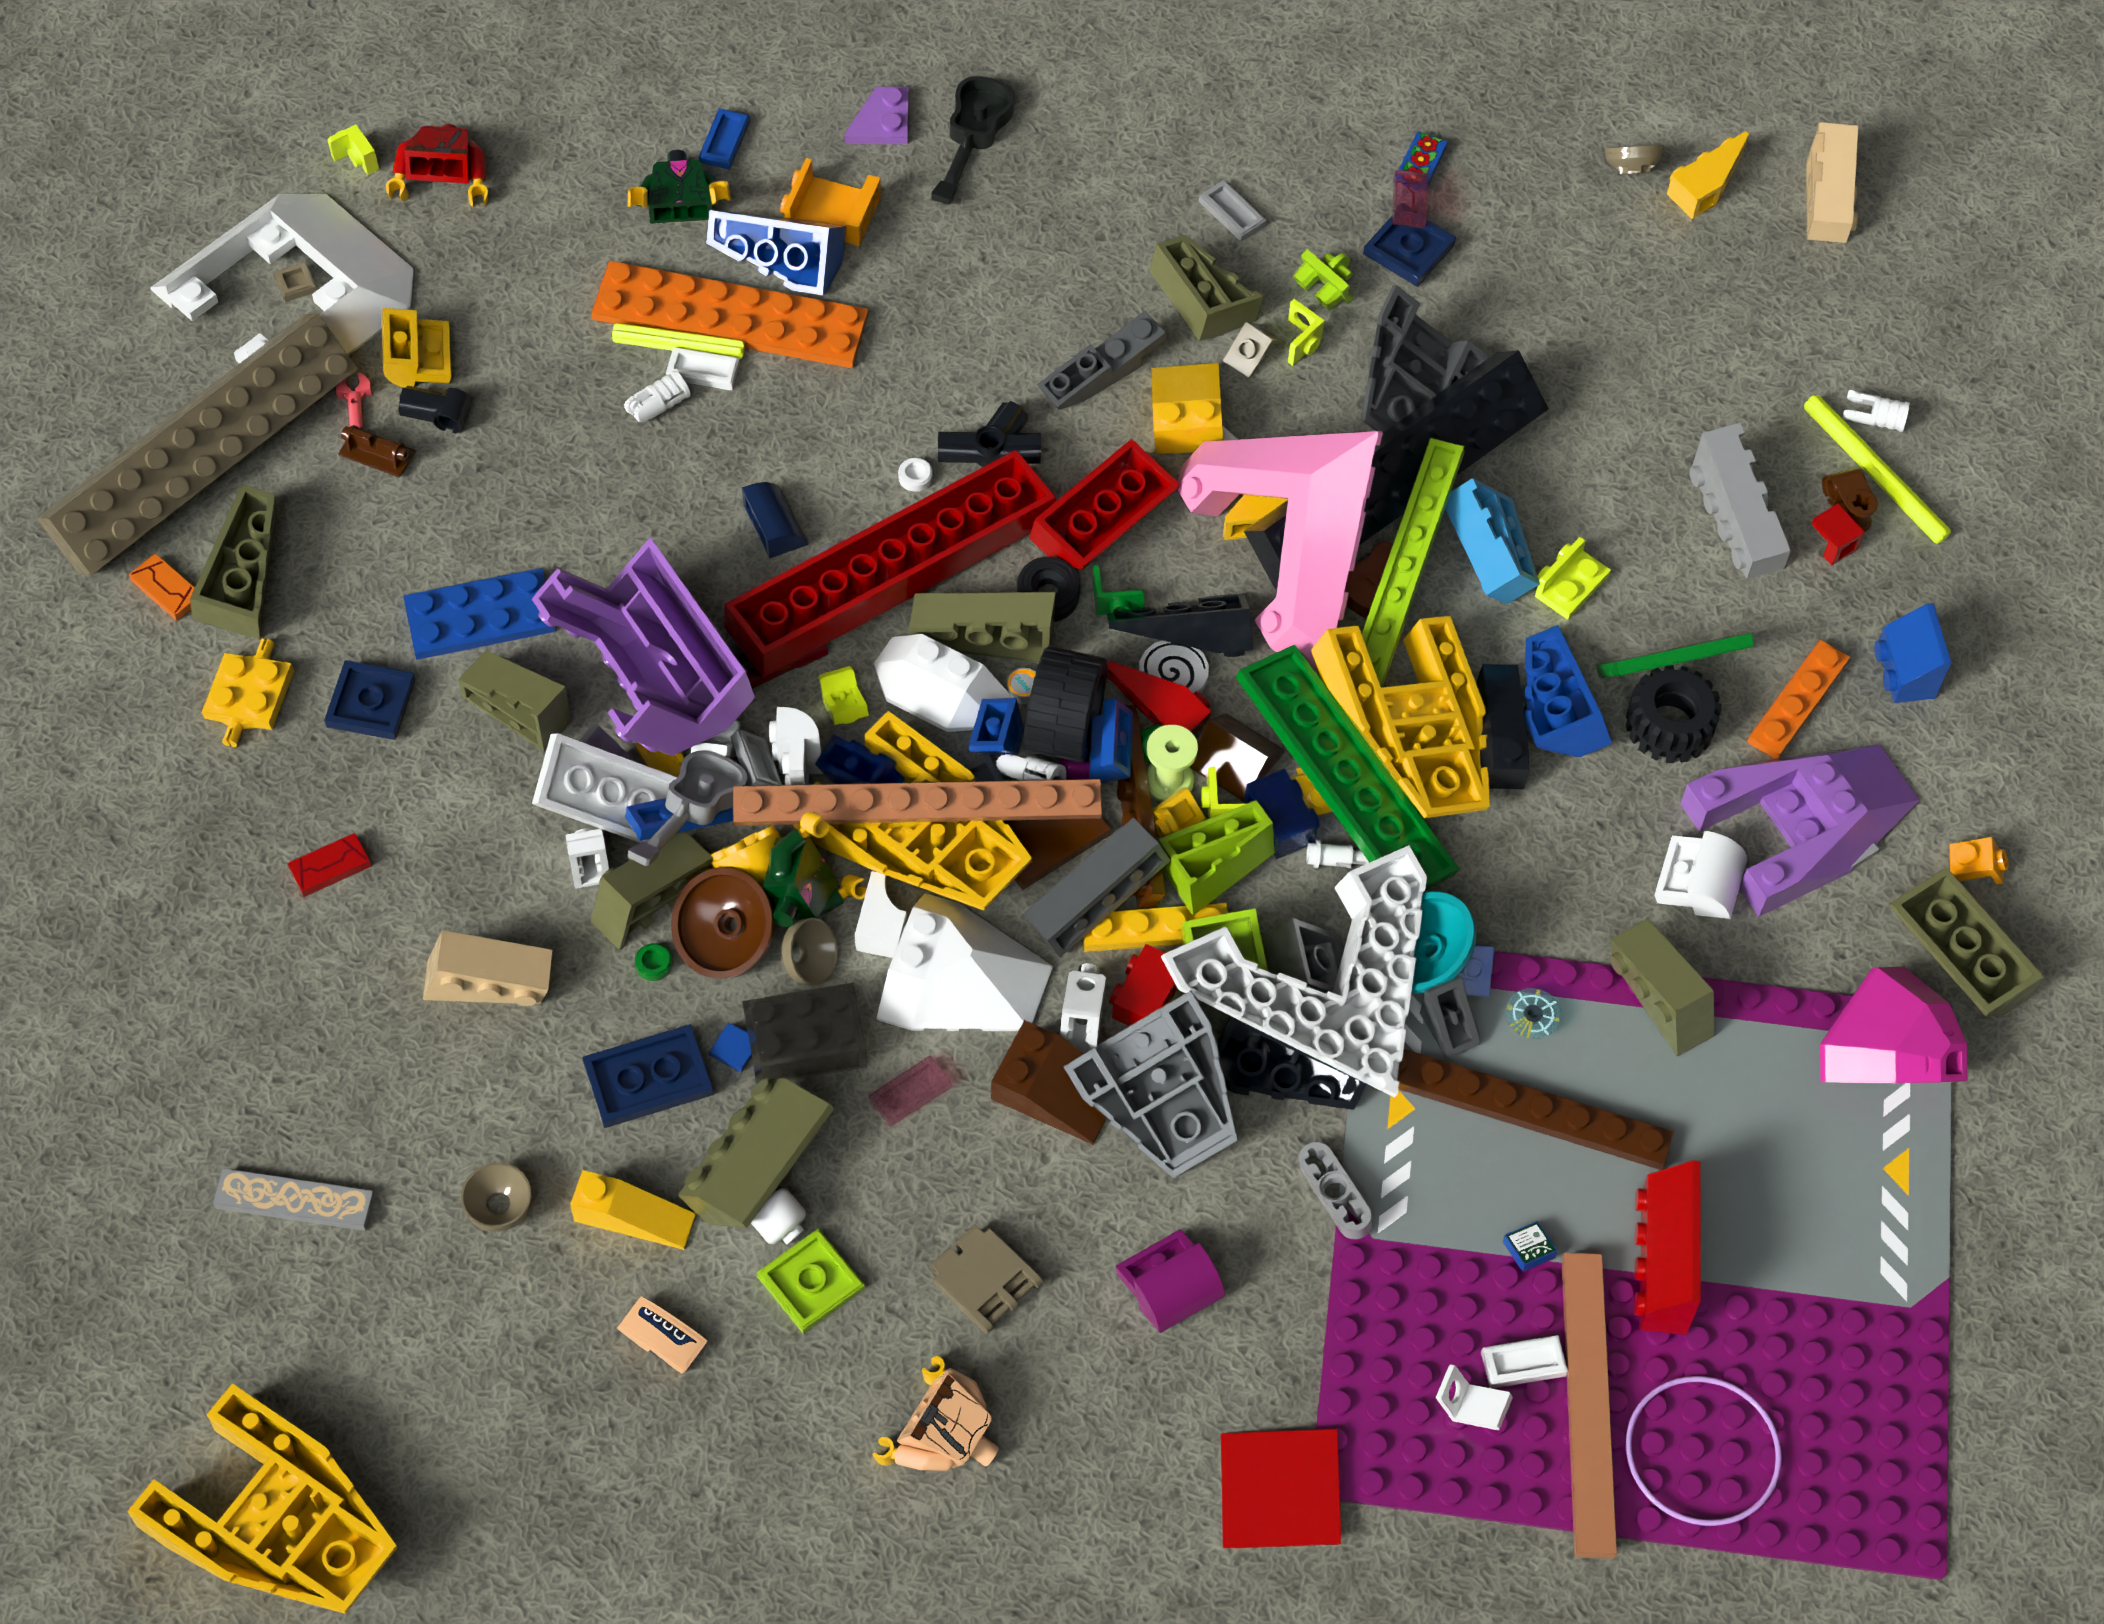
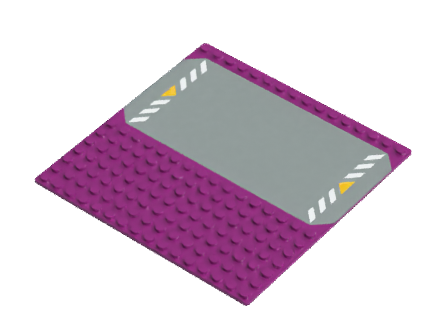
[1316,951,1952,1580]

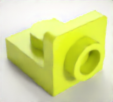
[327,124,379,175]

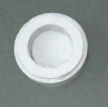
[898,458,933,492]

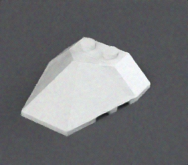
[877,893,1053,1031]

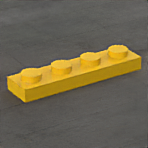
[1083,903,1228,952]

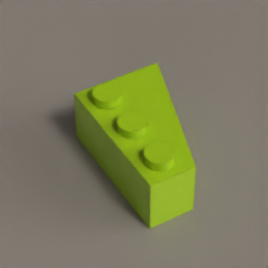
[1158,800,1275,915]

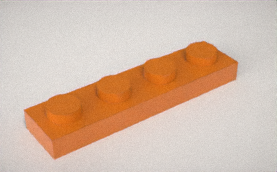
[1747,639,1850,759]

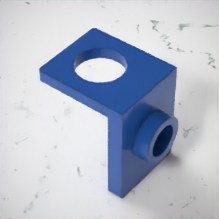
[1457,944,1494,997]

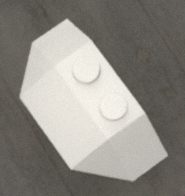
[874,634,1013,732]

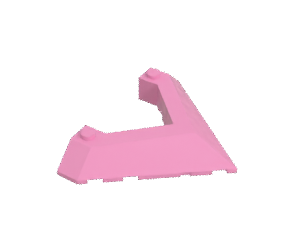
[1177,431,1383,674]

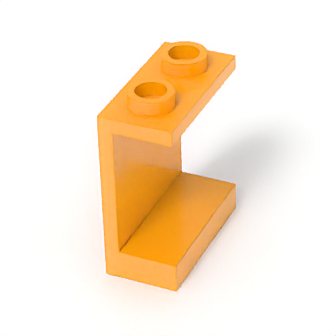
[780,158,881,247]

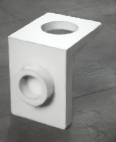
[1436,1364,1513,1430]

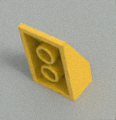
[1151,363,1224,454]

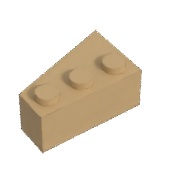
[1806,122,1858,243]
[423,930,553,1006]

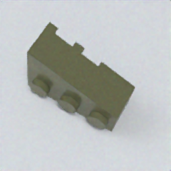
[1149,235,1264,341]
[458,650,572,752]
[591,831,713,950]
[1610,919,1714,1056]

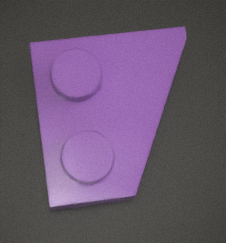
[845,86,909,144]

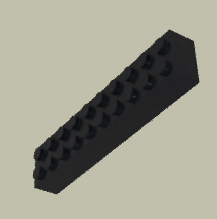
[1244,350,1549,590]

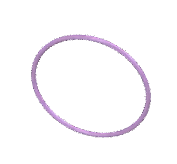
[1626,1376,1782,1526]

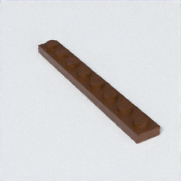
[1397,1049,1674,1170]

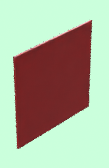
[1221,1429,1341,1548]

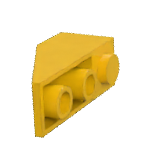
[1667,131,1749,219]

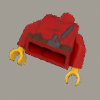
[386,123,489,207]

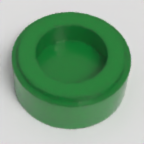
[635,943,672,981]

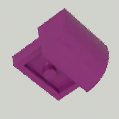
[1115,1229,1225,1333]

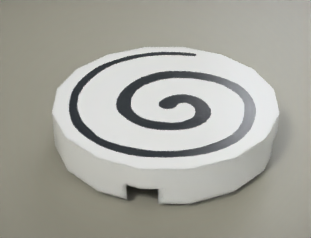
[1139,641,1209,694]

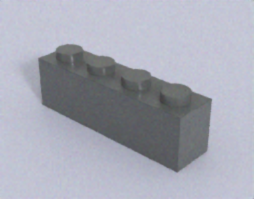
[1023,817,1171,958]

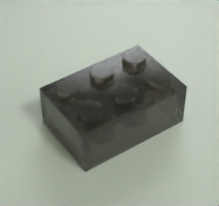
[742,982,867,1084]

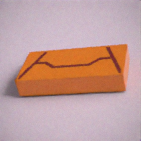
[128,553,195,621]

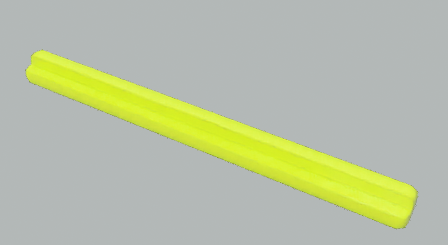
[1804,395,1951,544]

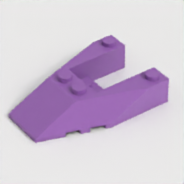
[1680,745,1919,917]

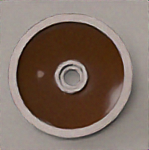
[671,867,775,979]

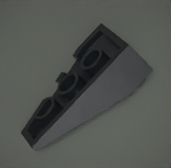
[1107,593,1253,657]
[1476,664,1530,789]
[1217,1016,1367,1110]

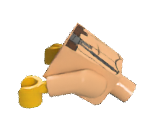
[872,1356,999,1471]

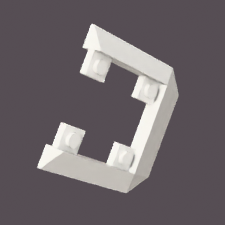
[150,194,414,363]

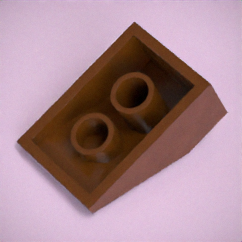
[991,1020,1107,1145]

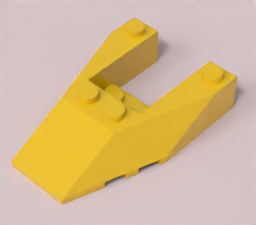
[1311,616,1490,818]
[793,711,1032,911]
[127,1383,397,1614]

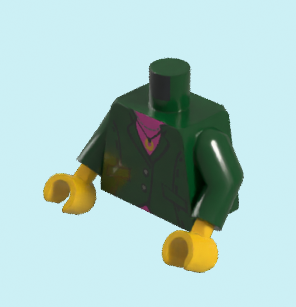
[628,150,731,224]
[763,812,867,927]

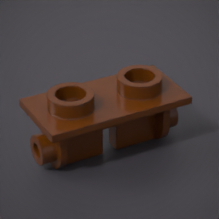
[338,425,416,478]

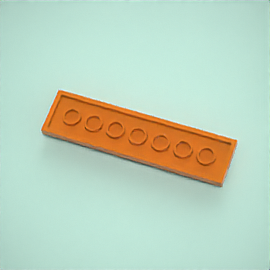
[591,261,868,368]

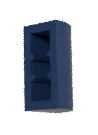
[742,482,808,559]

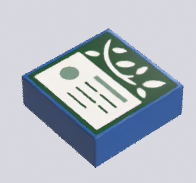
[1503,1221,1557,1272]

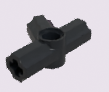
[938,401,1041,467]

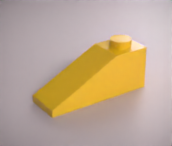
[570,1170,696,1250]

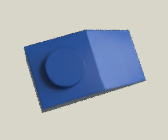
[968,698,1024,755]

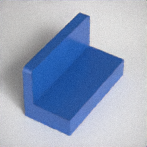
[1089,698,1133,783]

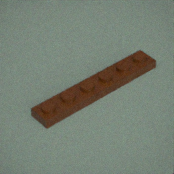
[1117,704,1166,909]

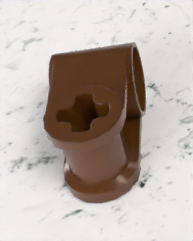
[1822,467,1878,532]

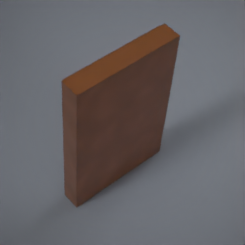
[1003,778,1111,890]

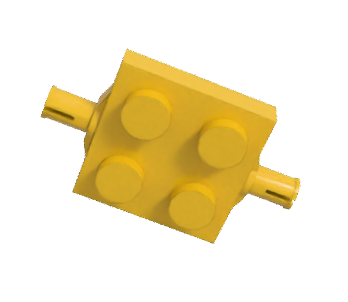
[201,638,295,748]

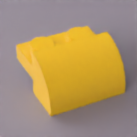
[382,308,451,388]

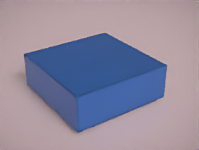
[709,1023,761,1073]

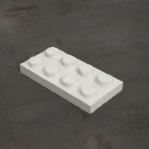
[532,733,677,843]

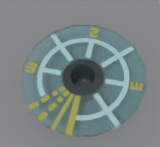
[1506,988,1561,1039]

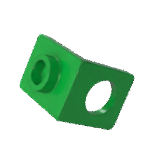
[1092,565,1145,615]

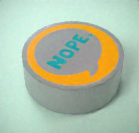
[1006,667,1036,704]

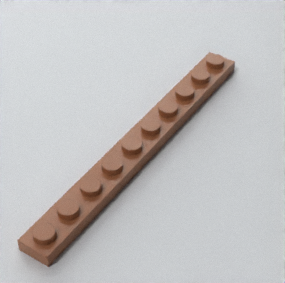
[733,779,1102,826]

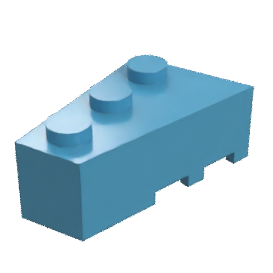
[1445,478,1540,604]

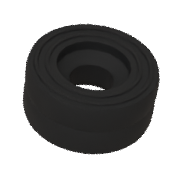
[1017,557,1080,622]

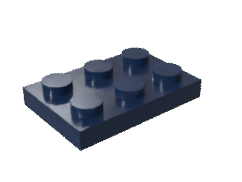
[582,1024,713,1128]

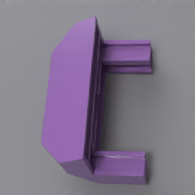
[532,537,755,756]

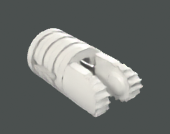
[624,370,691,423]
[1842,390,1910,432]
[996,754,1066,781]

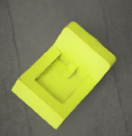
[818,666,869,726]

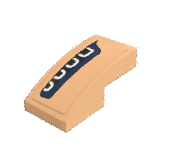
[617,1296,707,1373]

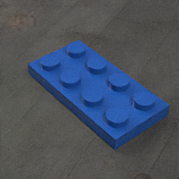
[403,568,556,660]

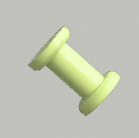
[1146,725,1198,802]

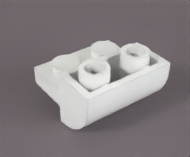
[769,707,824,785]
[1654,831,1747,919]

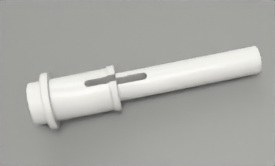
[1306,839,1369,869]

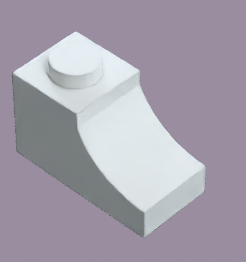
[565,828,609,889]
[855,871,907,958]

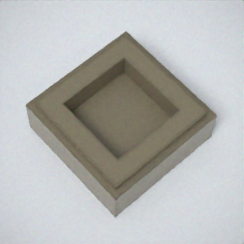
[274,262,317,302]

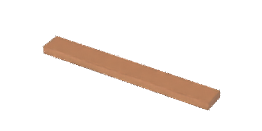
[1562,1253,1617,1559]

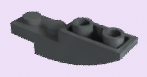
[1037,310,1167,410]

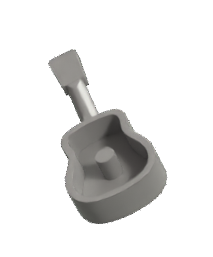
[628,751,747,866]

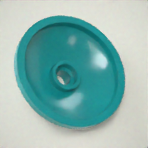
[1411,892,1477,994]

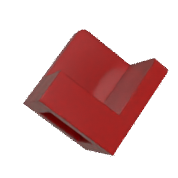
[1812,503,1865,565]

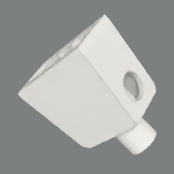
[1060,963,1106,1053]

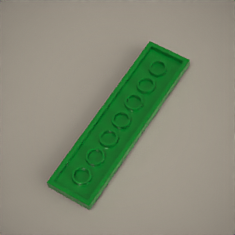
[1235,644,1459,891]

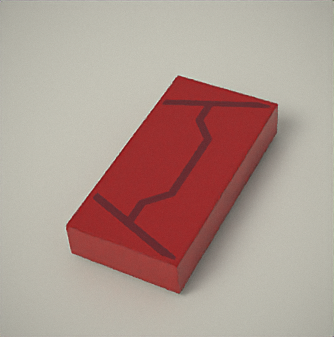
[287,833,371,897]

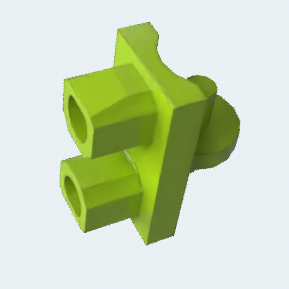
[1293,249,1354,310]

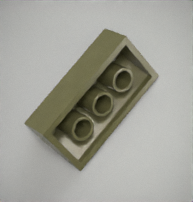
[1889,867,2044,1017]
[678,1078,834,1228]

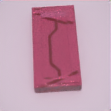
[1392,170,1428,228]
[869,1056,952,1127]

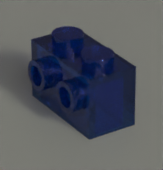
[814,734,905,784]
[1244,769,1320,859]

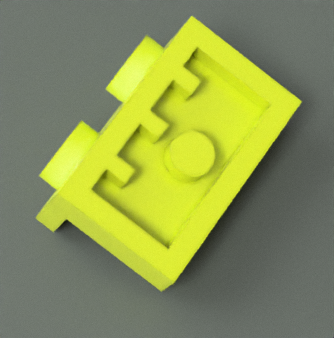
[1535,537,1611,620]

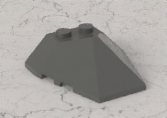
[1361,285,1490,432]
[1063,990,1239,1178]

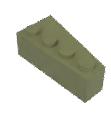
[190,484,277,639]
[909,592,1056,663]

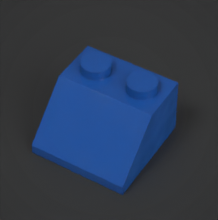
[1874,603,1951,703]

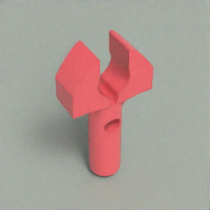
[336,372,372,430]

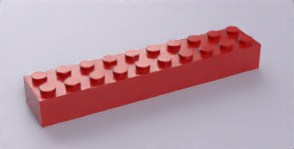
[724,450,1056,678]

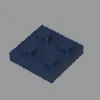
[1363,205,1456,287]
[324,660,415,740]

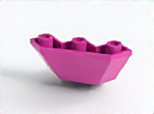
[1820,967,1968,1083]

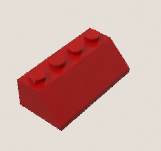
[1029,439,1180,570]
[1634,1160,1701,1335]

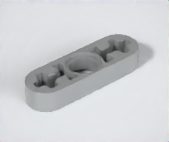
[1299,1142,1373,1239]

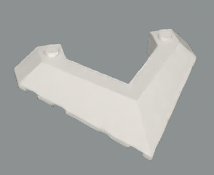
[1161,845,1427,1098]

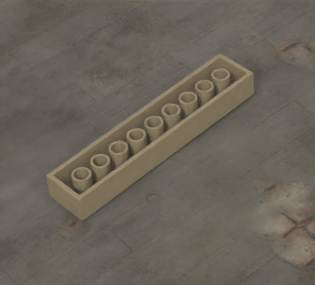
[36,313,358,575]

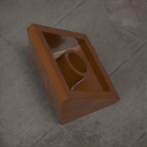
[1190,714,1285,802]

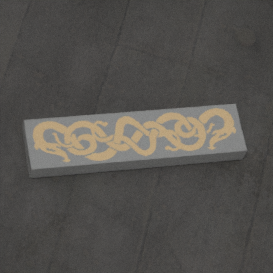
[213,1168,375,1231]

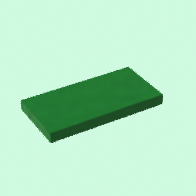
[1596,633,1754,678]

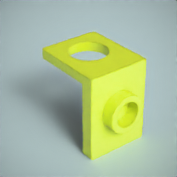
[1288,299,1325,366]
[1201,767,1245,819]

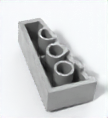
[1690,422,1791,579]

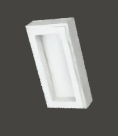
[666,347,740,390]
[1481,1335,1568,1389]

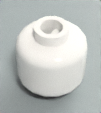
[751,1188,806,1245]

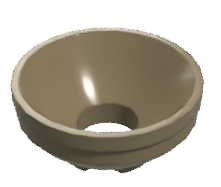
[1604,145,1664,174]
[780,918,838,986]
[461,1163,532,1232]

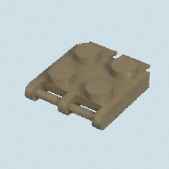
[930,1225,1043,1334]

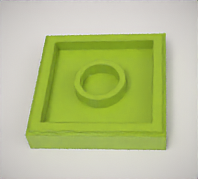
[756,1228,865,1334]

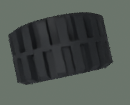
[1626,665,1722,763]

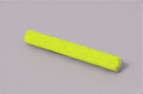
[612,323,745,360]

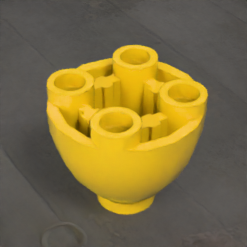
[711,825,781,885]

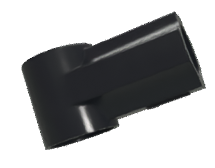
[398,386,472,434]

